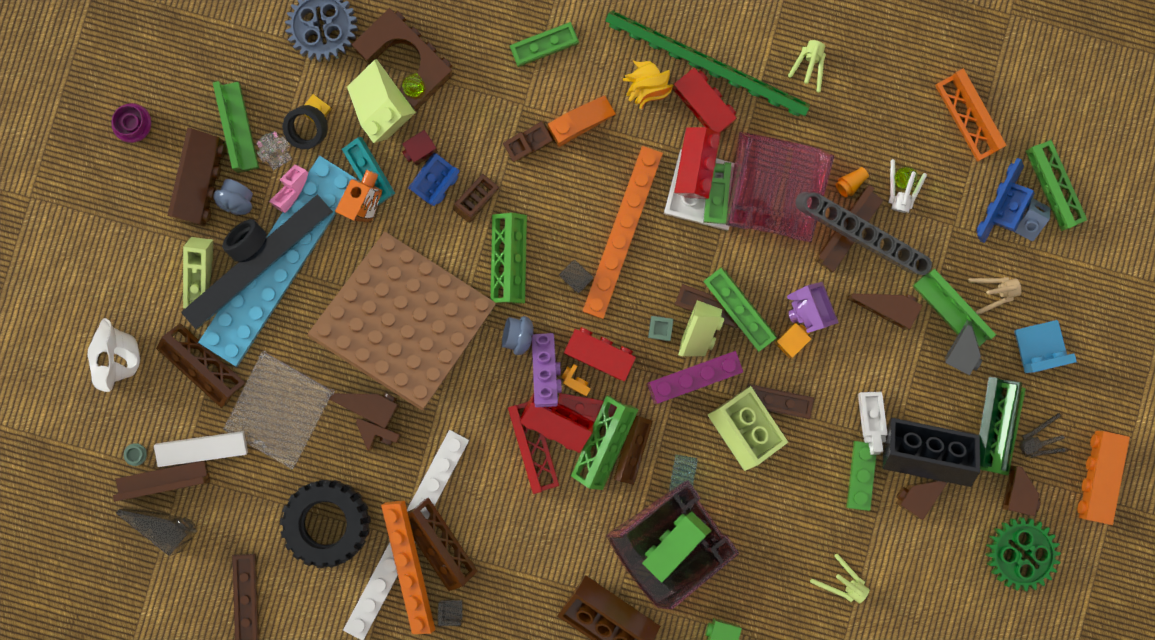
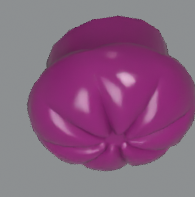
[111,103,151,143]

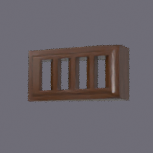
[453,173,499,223]

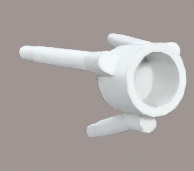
[888,159,927,213]

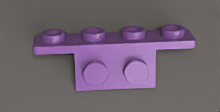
[532,333,562,407]

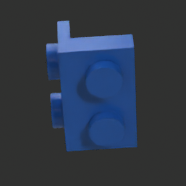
[408,153,460,206]

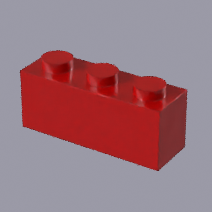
[672,67,737,133]
[674,127,721,199]
[564,327,636,382]
[520,393,594,453]

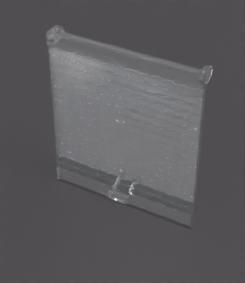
[223,350,335,470]

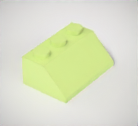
[708,386,788,471]

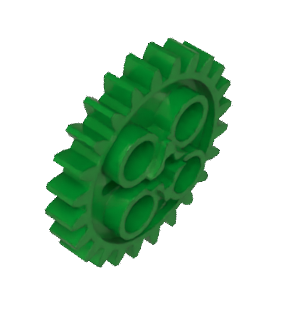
[985,517,1061,591]

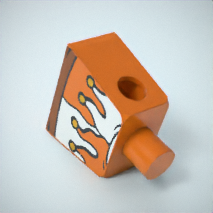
[335,169,382,223]

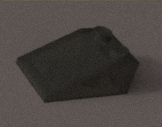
[116,507,198,556]

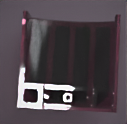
[606,480,739,610]

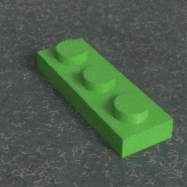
[846,441,876,511]

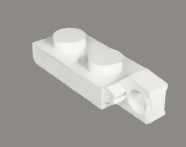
[858,392,888,455]

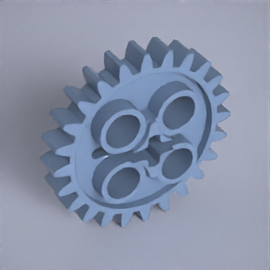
[285,0,358,62]

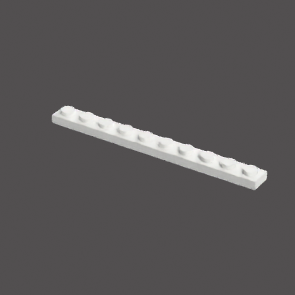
[343,430,470,640]

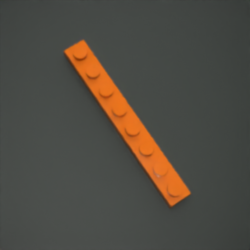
[582,146,663,319]

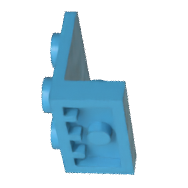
[1014,320,1077,373]

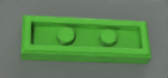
[510,22,579,67]

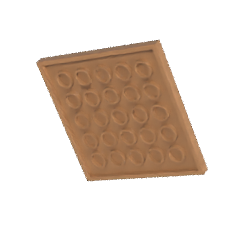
[307,231,496,411]

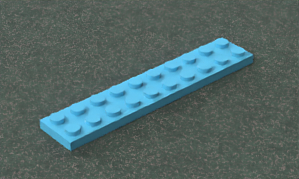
[198,155,357,367]

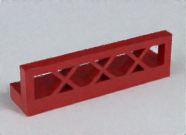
[508,402,559,494]

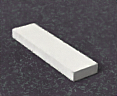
[154,431,248,467]

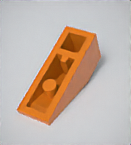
[548,95,616,147]

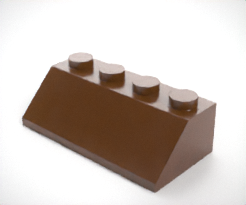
[167,127,226,227]
[557,575,661,640]

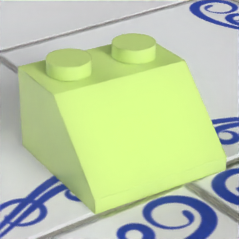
[678,300,724,356]

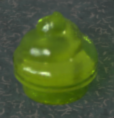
[402,73,425,97]
[894,167,918,189]

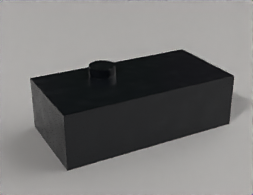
[882,418,980,487]

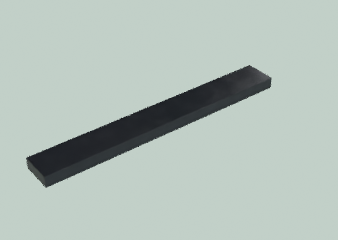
[181,194,333,329]

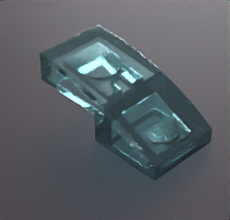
[667,454,698,506]

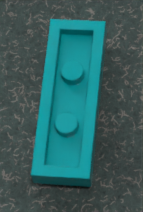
[342,137,396,206]

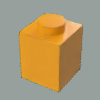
[774,323,811,358]

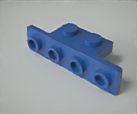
[977,158,1035,243]

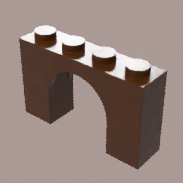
[351,8,453,111]

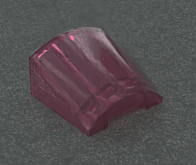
[726,132,834,242]

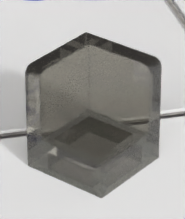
[559,260,594,295]
[438,600,463,626]

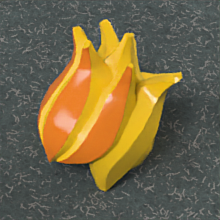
[623,60,673,109]

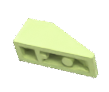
[183,237,213,308]

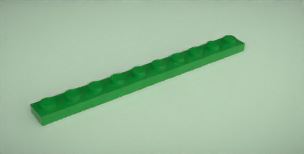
[605,10,810,116]

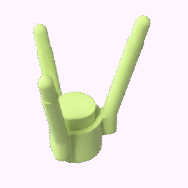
[788,40,826,93]
[810,554,870,604]

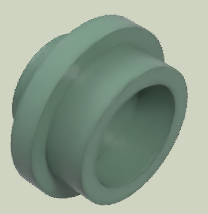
[124,443,147,466]

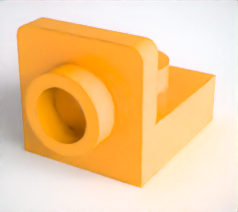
[561,364,591,397]

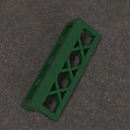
[979,377,1022,472]

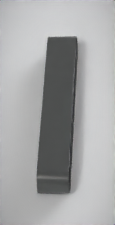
[795,192,932,275]

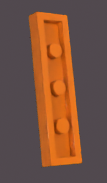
[935,68,1007,162]

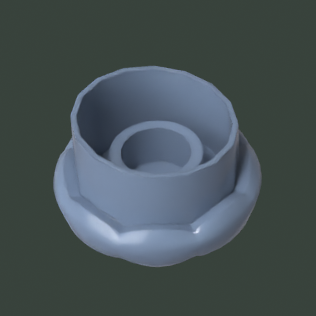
[213,179,253,215]
[502,316,534,355]

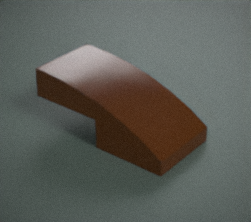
[503,121,555,162]

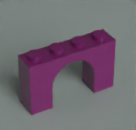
[647,351,743,404]

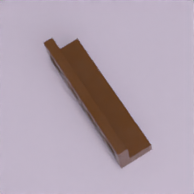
[815,185,883,273]
[156,323,245,409]
[113,460,210,502]
[408,497,478,591]

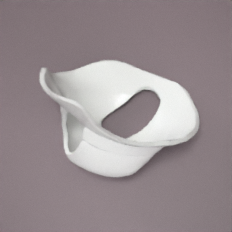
[87,318,140,392]

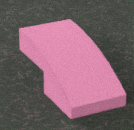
[269,164,308,213]

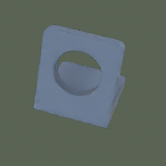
[1015,198,1050,241]

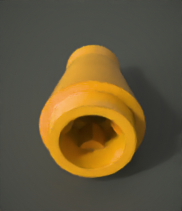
[836,167,869,197]

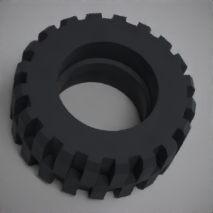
[280,480,371,568]

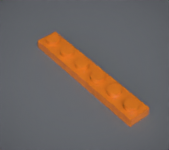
[381,501,435,634]

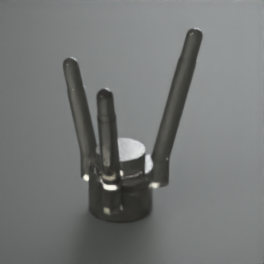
[1019,413,1069,458]

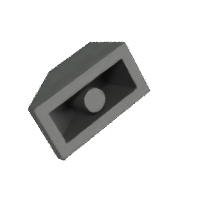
[945,319,982,376]

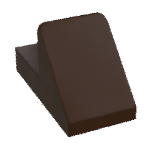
[356,418,402,452]

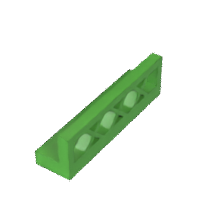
[213,81,259,173]
[1025,140,1087,231]
[491,213,527,304]
[703,267,777,352]
[913,269,996,347]
[980,383,1026,476]
[571,396,639,490]

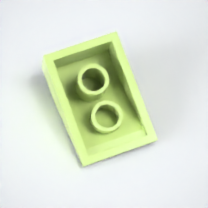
[347,59,416,143]

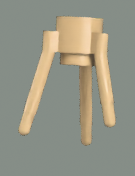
[968,277,1021,315]

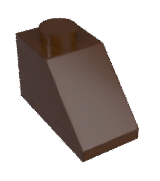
[1002,465,1041,516]
[895,480,948,520]

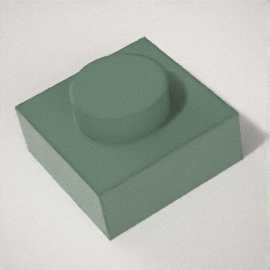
[648,316,673,341]

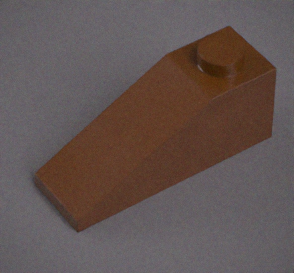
[847,293,923,330]
[325,392,400,429]

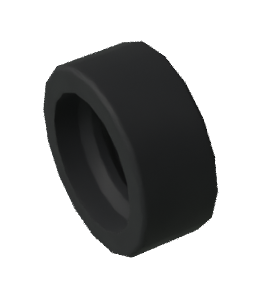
[282,105,328,149]
[222,219,266,262]

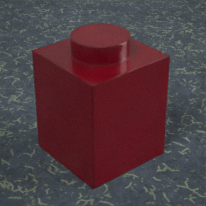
[402,129,438,166]

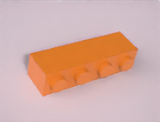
[1077,431,1130,525]

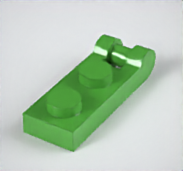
[703,161,731,225]

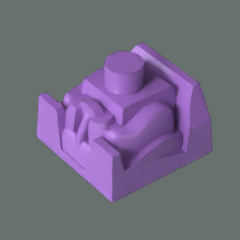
[787,282,839,333]

